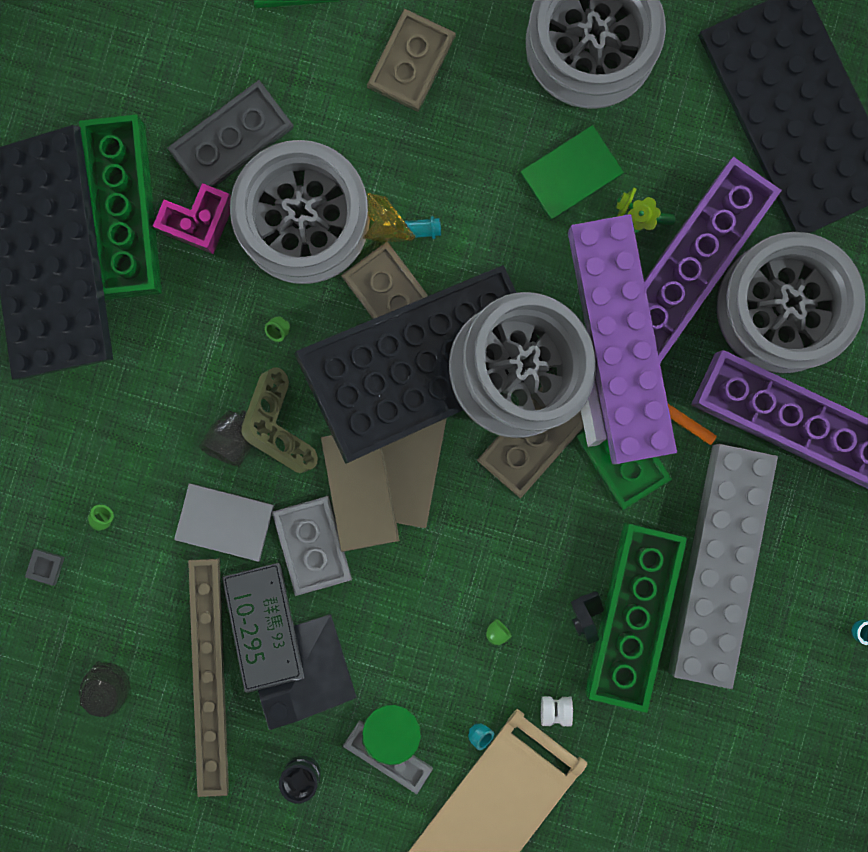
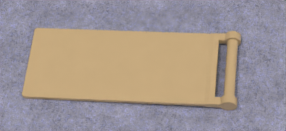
[408,709,587,852]

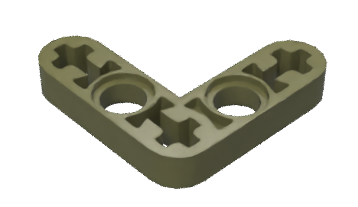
[242,367,318,473]

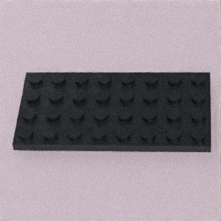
[698,0,868,233]
[0,125,113,380]
[294,265,553,464]

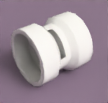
[541,696,573,726]

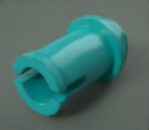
[405,216,441,239]

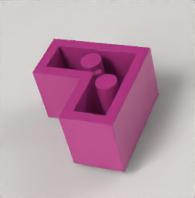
[153,183,231,254]

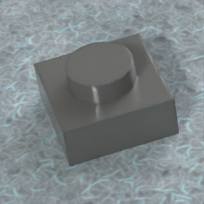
[25,549,65,586]

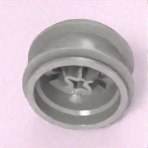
[526,0,666,109]
[230,140,370,284]
[717,232,865,373]
[449,292,596,438]

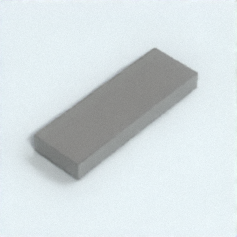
[343,720,433,794]

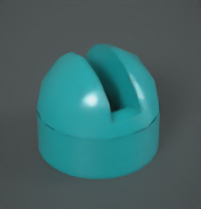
[851,620,868,645]
[468,723,494,750]

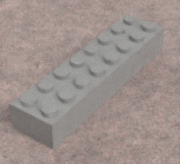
[668,444,778,689]

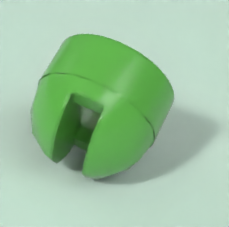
[264,316,290,342]
[88,505,114,531]
[486,619,512,645]

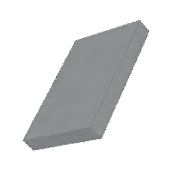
[174,483,274,562]
[272,496,352,596]

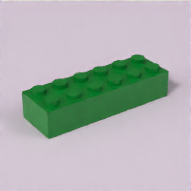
[79,114,162,300]
[585,523,687,713]

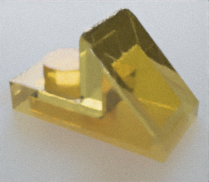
[363,193,416,242]

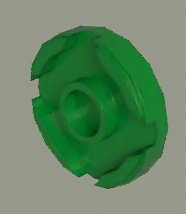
[362,705,421,765]

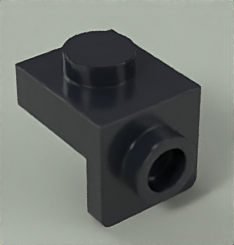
[570,591,604,644]

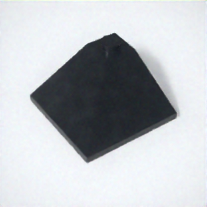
[258,614,357,730]

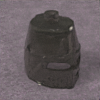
[199,410,257,468]
[79,661,131,717]

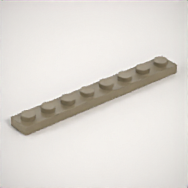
[188,558,229,797]

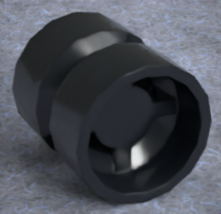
[279,756,321,804]

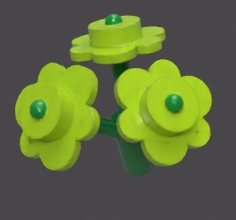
[616,187,675,234]

